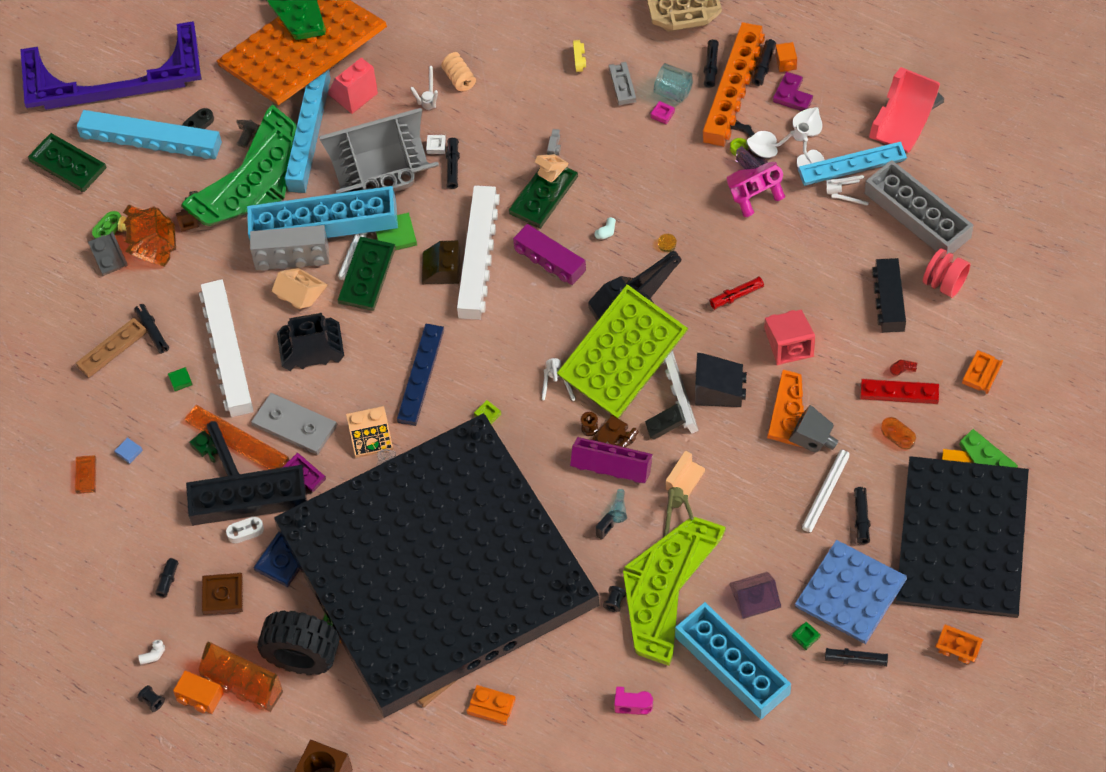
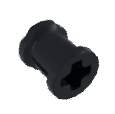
[603,586,626,612]
[137,685,165,712]

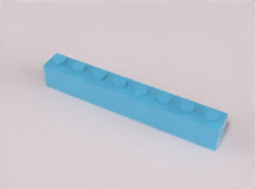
[285,69,331,193]
[77,110,222,159]

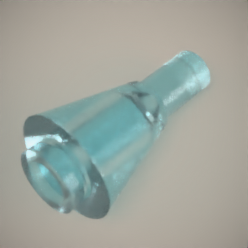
[609,489,627,523]

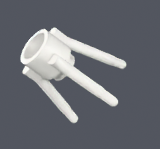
[410,66,438,110]
[827,175,869,205]
[541,358,575,401]

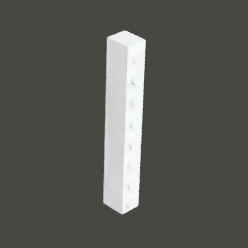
[457,186,500,320]
[199,279,254,418]

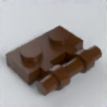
[592,415,639,448]

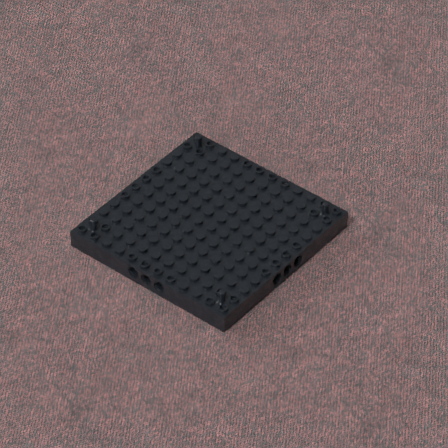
[274,413,600,718]

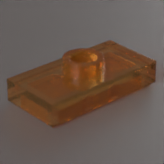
[75,455,96,494]

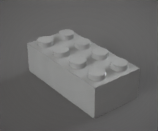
[250,225,329,271]

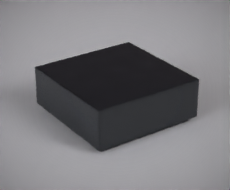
[595,513,614,540]

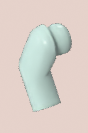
[594,217,616,239]

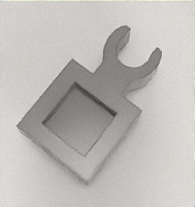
[547,129,561,156]

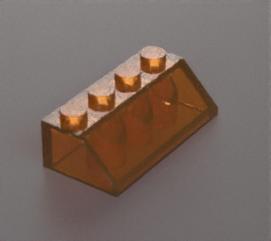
[198,641,283,712]

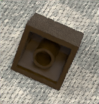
[422,240,460,285]

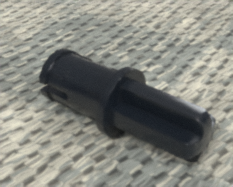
[155,558,179,597]

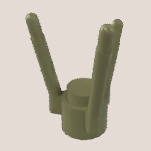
[664,487,694,536]

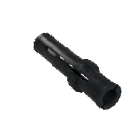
[703,39,719,88]
[752,39,776,86]
[446,138,460,189]
[134,304,169,354]
[854,487,871,544]
[825,648,888,667]

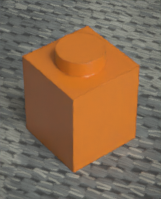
[775,42,797,72]

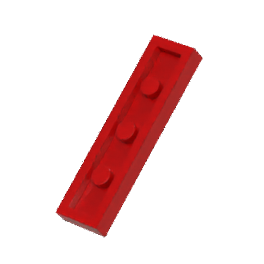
[860,379,939,404]

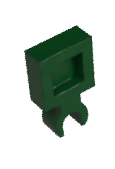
[189,430,218,463]

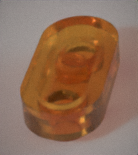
[881,417,916,450]

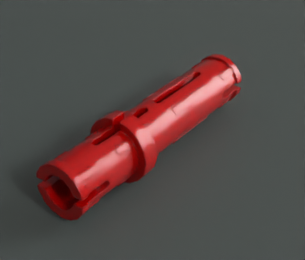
[709,276,764,310]

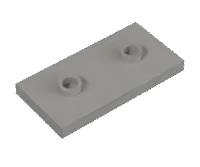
[251,393,337,455]

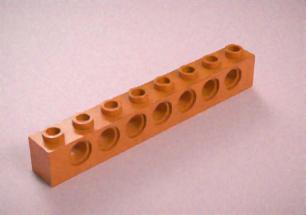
[703,22,765,147]

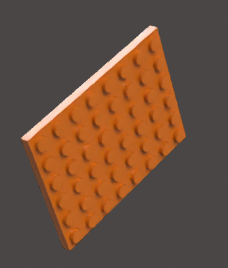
[216,0,387,106]

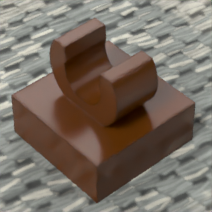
[176,209,199,232]

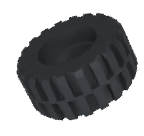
[257,610,340,675]

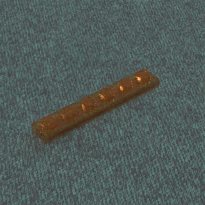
[185,405,289,470]

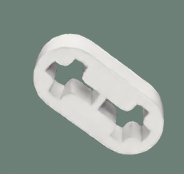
[226,517,264,544]

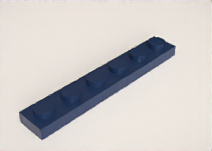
[397,324,444,426]

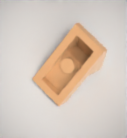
[535,154,569,182]

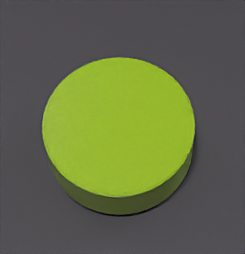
[730,138,748,156]

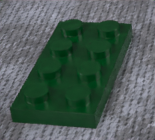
[28,133,107,192]
[509,167,578,229]
[338,236,396,311]

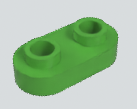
[92,211,122,239]

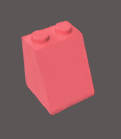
[328,57,378,114]
[764,310,815,365]

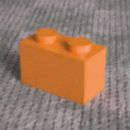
[173,670,224,714]

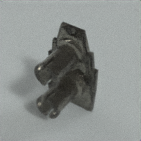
[236,120,260,149]

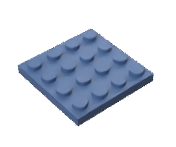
[795,540,907,644]

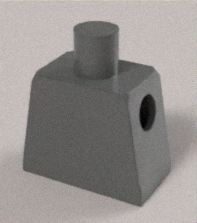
[789,405,839,452]

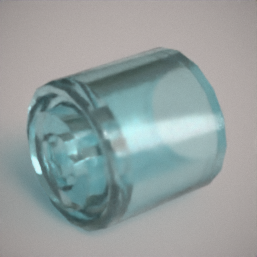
[654,63,693,103]

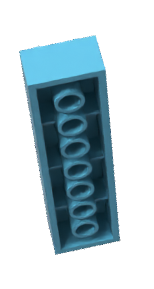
[247,186,398,239]

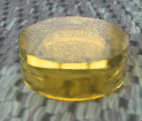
[658,234,677,253]

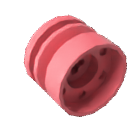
[923,248,971,298]

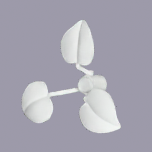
[747,107,825,168]

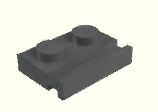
[88,232,128,276]

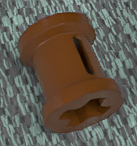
[581,412,598,436]

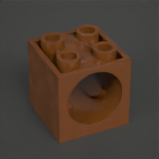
[294,739,353,772]

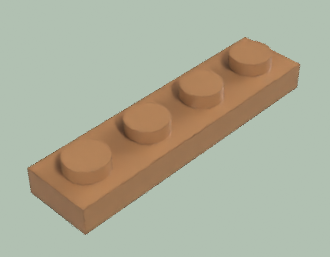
[76,318,147,378]

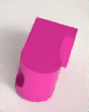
[614,686,653,715]

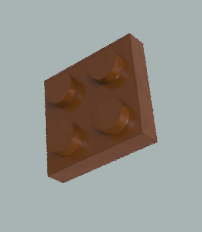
[202,573,243,615]

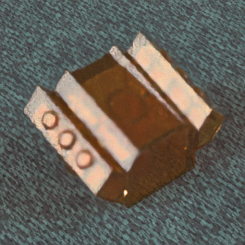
[123,205,176,267]

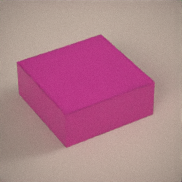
[651,101,675,125]

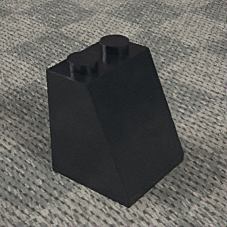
[695,353,747,407]

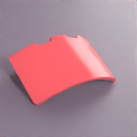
[869,67,940,153]

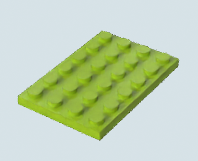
[557,284,688,419]

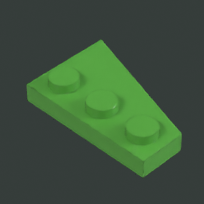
[959,429,1018,468]

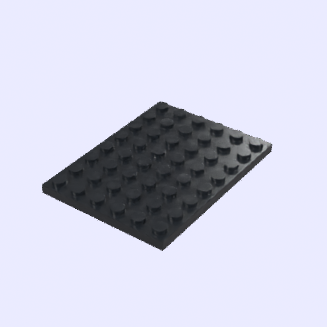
[896,456,1029,618]

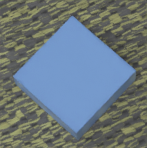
[115,437,143,464]

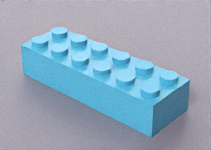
[675,602,791,720]

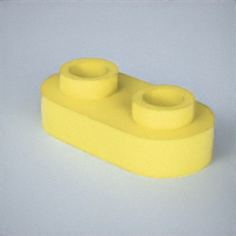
[573,40,586,72]

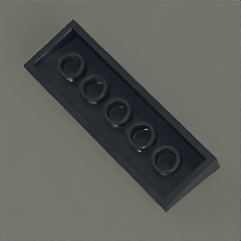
[186,465,307,526]

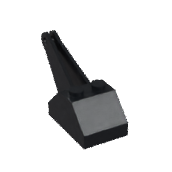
[588,251,682,322]

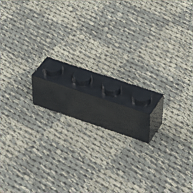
[872,258,906,333]

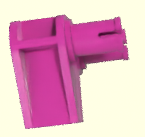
[727,161,786,217]

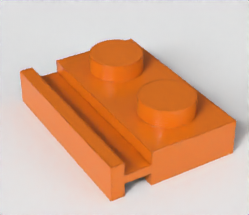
[962,350,1003,394]
[467,685,516,725]

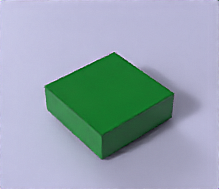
[168,367,192,391]
[792,622,821,650]

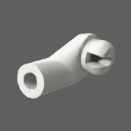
[139,640,165,665]

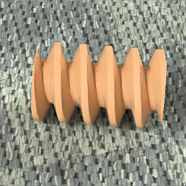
[441,52,476,92]

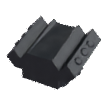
[277,313,345,371]

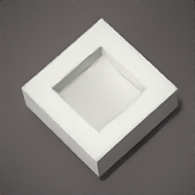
[426,135,446,154]

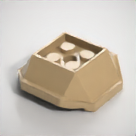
[646,0,722,32]

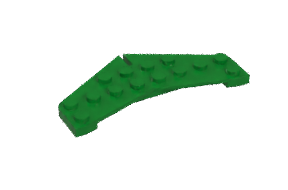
[266,0,326,40]
[181,104,297,226]

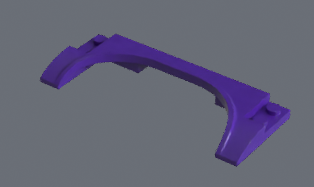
[20,21,202,110]

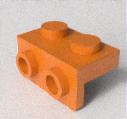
[935,624,984,664]

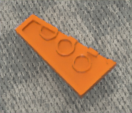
[767,370,804,448]

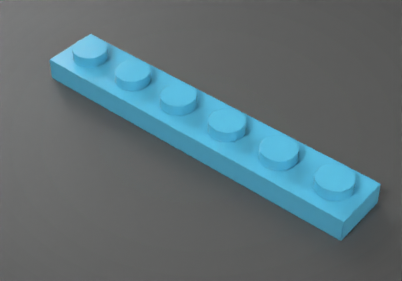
[798,142,907,186]

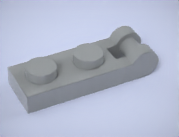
[608,62,636,105]

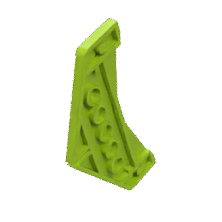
[623,517,726,666]

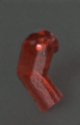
[890,359,918,376]

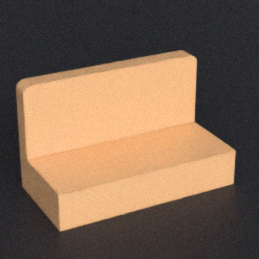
[666,451,705,497]

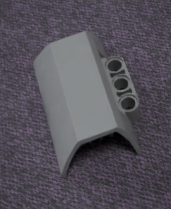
[319,108,439,194]

